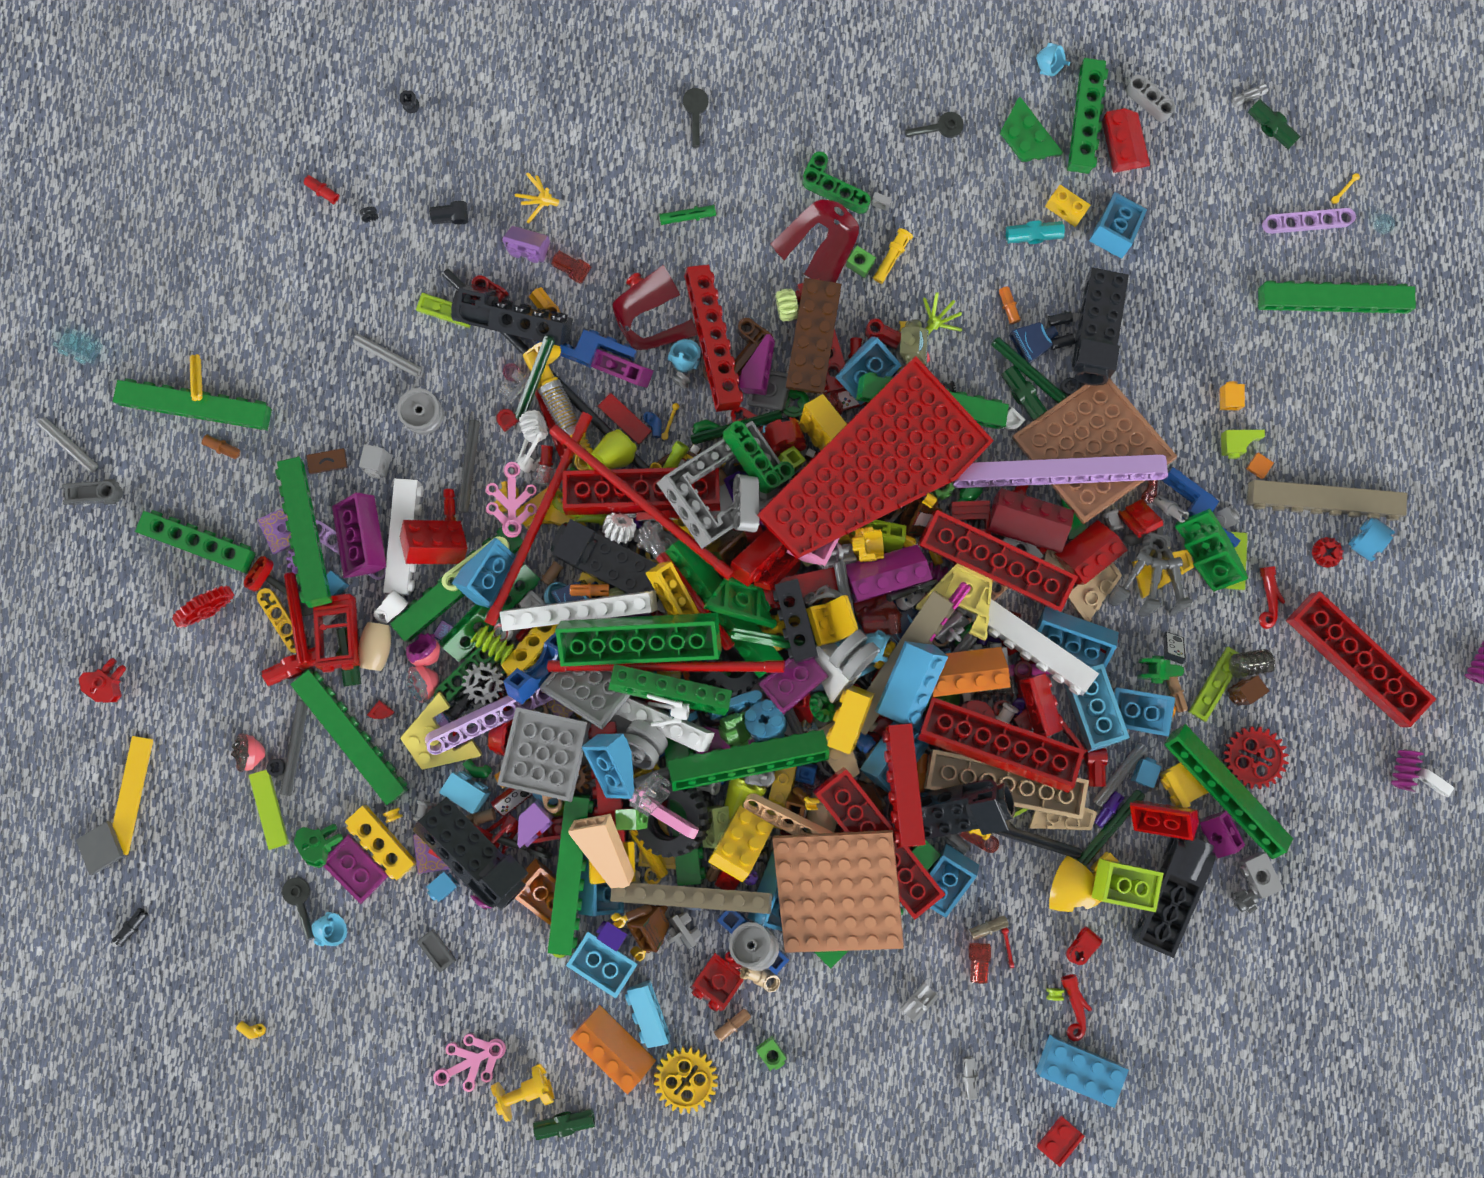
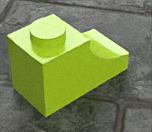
[1221,430,1265,459]

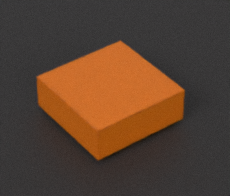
[1246,452,1274,479]

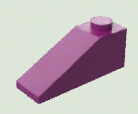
[738,334,775,395]
[590,349,654,388]

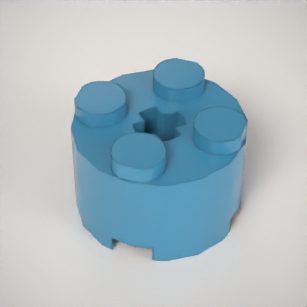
[1348,518,1395,562]
[745,700,788,742]

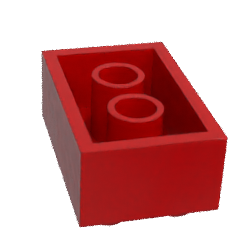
[399,520,468,564]

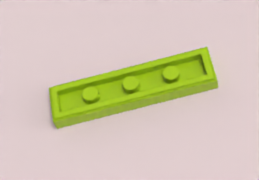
[1188,647,1245,722]
[249,770,289,850]

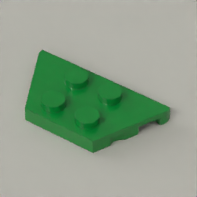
[1000,97,1063,162]
[704,578,777,629]

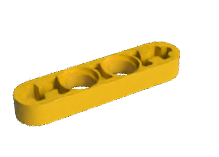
[257,588,296,653]

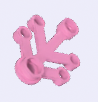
[486,462,537,538]
[433,1033,506,1092]

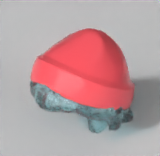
[406,665,439,703]

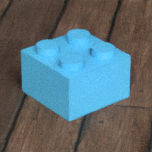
[439,771,491,814]

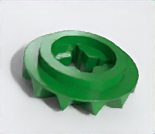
[782,389,809,417]
[809,691,836,723]

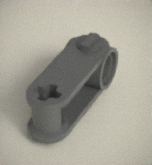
[62,479,123,505]

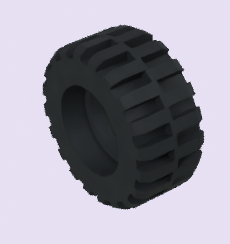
[686,646,758,698]
[634,780,712,858]

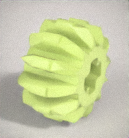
[776,289,799,322]

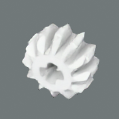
[519,410,548,443]
[602,513,636,544]

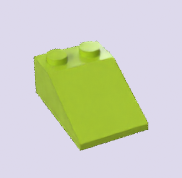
[1092,858,1164,912]

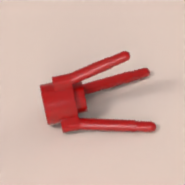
[486,814,519,854]

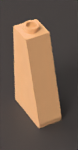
[568,814,634,888]

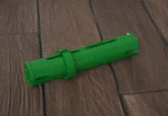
[659,204,716,225]

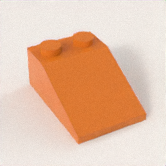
[515,858,556,926]

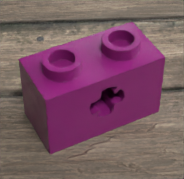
[1199,810,1245,859]

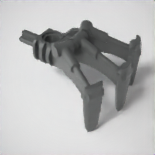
[1109,521,1193,617]

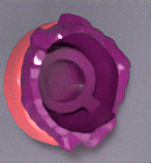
[406,633,441,667]

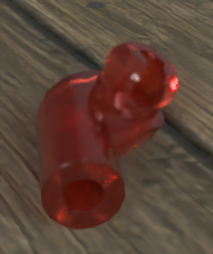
[1141,480,1158,504]

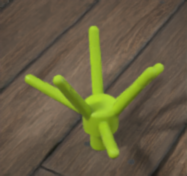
[923,292,962,335]

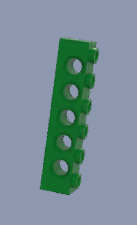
[1067,58,1108,174]
[135,510,256,574]
[439,563,540,662]
[608,664,732,716]

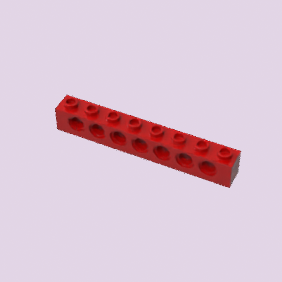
[684,265,743,412]

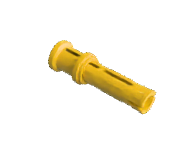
[873,228,913,284]

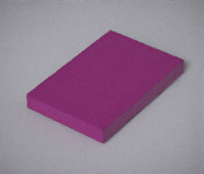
[758,658,829,715]
[323,834,389,904]

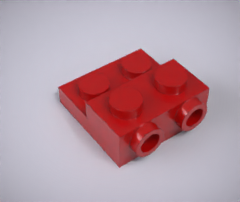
[690,953,744,1012]

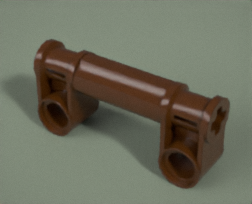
[703,318,774,391]

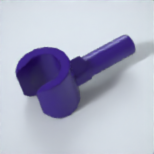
[976,635,1001,646]

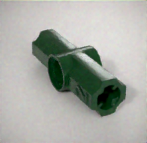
[1248,99,1301,149]
[1001,366,1047,421]
[336,628,362,687]
[533,1108,595,1140]

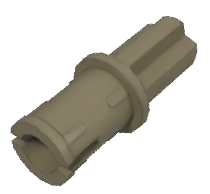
[969,916,1009,941]

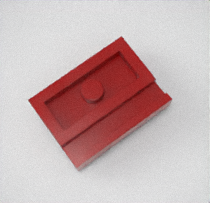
[1118,499,1163,538]
[1036,1116,1085,1167]

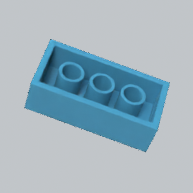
[1035,1034,1129,1108]

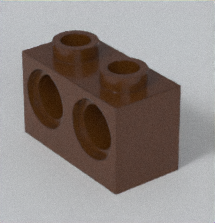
[1227,675,1270,706]

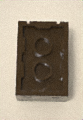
[706,530,754,585]

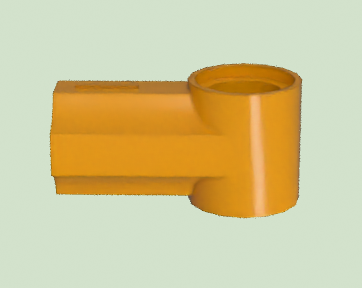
[529,287,560,313]

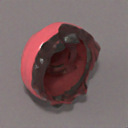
[231,733,266,772]

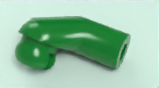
[692,419,720,434]
[462,759,492,778]

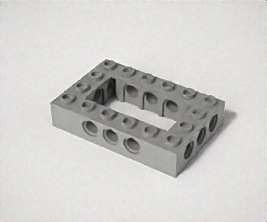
[657,421,792,549]

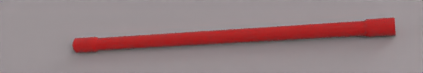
[484,412,593,626]
[549,425,735,580]
[547,660,785,673]

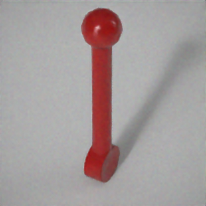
[1001,927,1014,969]

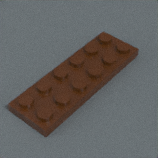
[786,278,842,394]

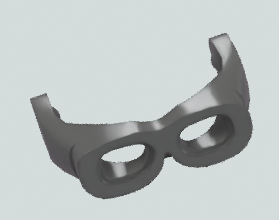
[804,586,843,608]

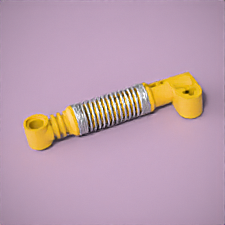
[523,342,593,470]

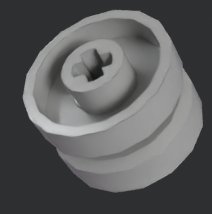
[397,388,444,435]
[829,630,880,681]
[624,720,668,770]
[729,922,779,971]

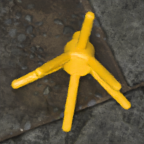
[515,173,559,224]

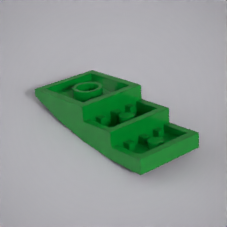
[1175,509,1248,592]

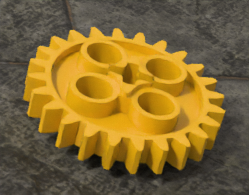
[654,1046,718,1114]

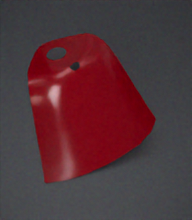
[770,199,859,283]
[612,265,698,350]

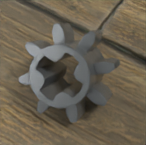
[1233,889,1259,914]

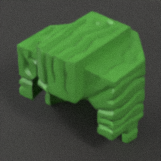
[718,712,752,747]

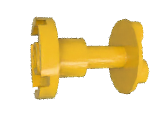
[491,1064,555,1122]

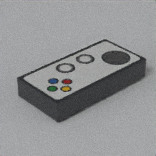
[1163,632,1186,664]

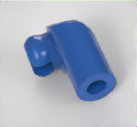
[643,412,662,438]

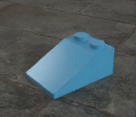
[1089,192,1147,259]
[835,336,902,405]
[452,538,516,608]
[1115,687,1175,737]
[582,734,635,799]
[928,844,980,918]

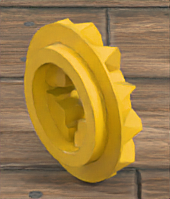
[874,641,895,669]

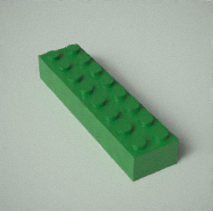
[555,613,722,667]

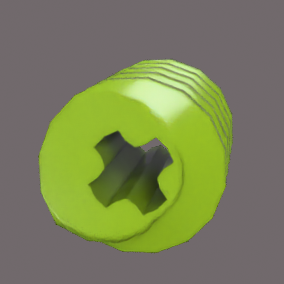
[470,625,514,665]

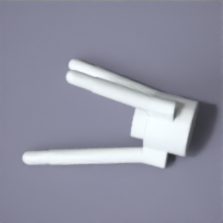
[516,431,542,474]
[647,694,689,726]

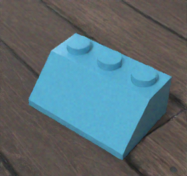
[566,931,638,998]
[625,980,670,1048]

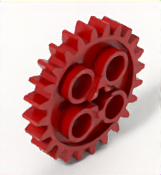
[172,585,235,628]
[1222,726,1289,789]

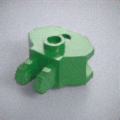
[1137,656,1184,684]
[294,824,343,868]

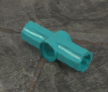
[1006,220,1065,244]

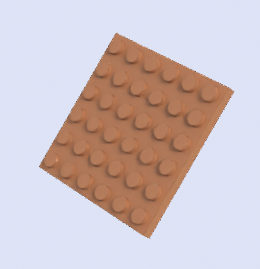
[1012,378,1177,524]
[772,830,904,953]

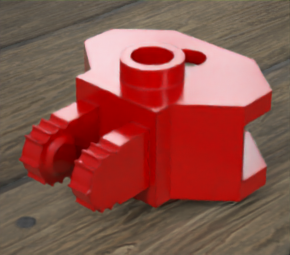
[78,658,126,703]

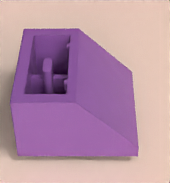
[503,226,550,263]
[517,799,555,848]

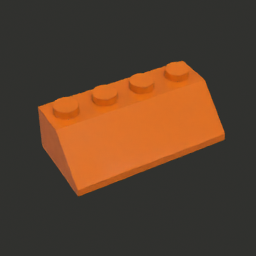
[931,647,1011,697]
[570,1005,656,1095]

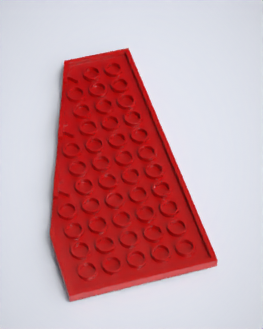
[757,356,994,559]

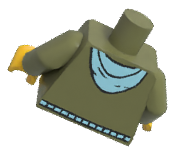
[897,319,929,373]

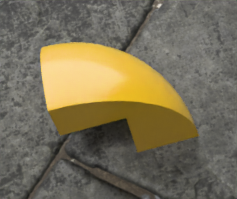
[1049,856,1102,912]

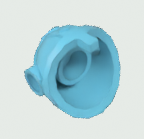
[1036,43,1070,76]
[668,339,701,373]
[865,630,891,663]
[311,912,347,946]

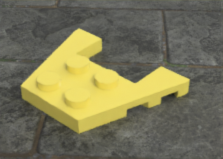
[916,563,993,641]
[400,691,482,770]

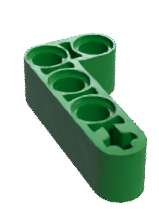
[802,151,871,214]
[723,421,795,494]
[434,645,507,703]

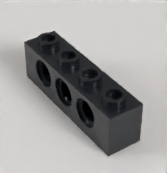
[772,579,819,664]

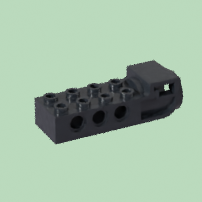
[1071,267,1129,386]
[451,284,573,346]
[550,519,659,602]
[888,779,1015,840]
[413,797,528,910]
[1132,837,1216,958]

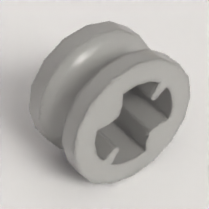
[672,371,691,389]

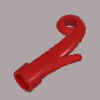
[1259,566,1285,629]
[1061,974,1092,1042]

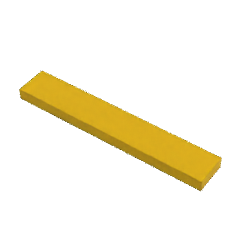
[113,736,154,855]

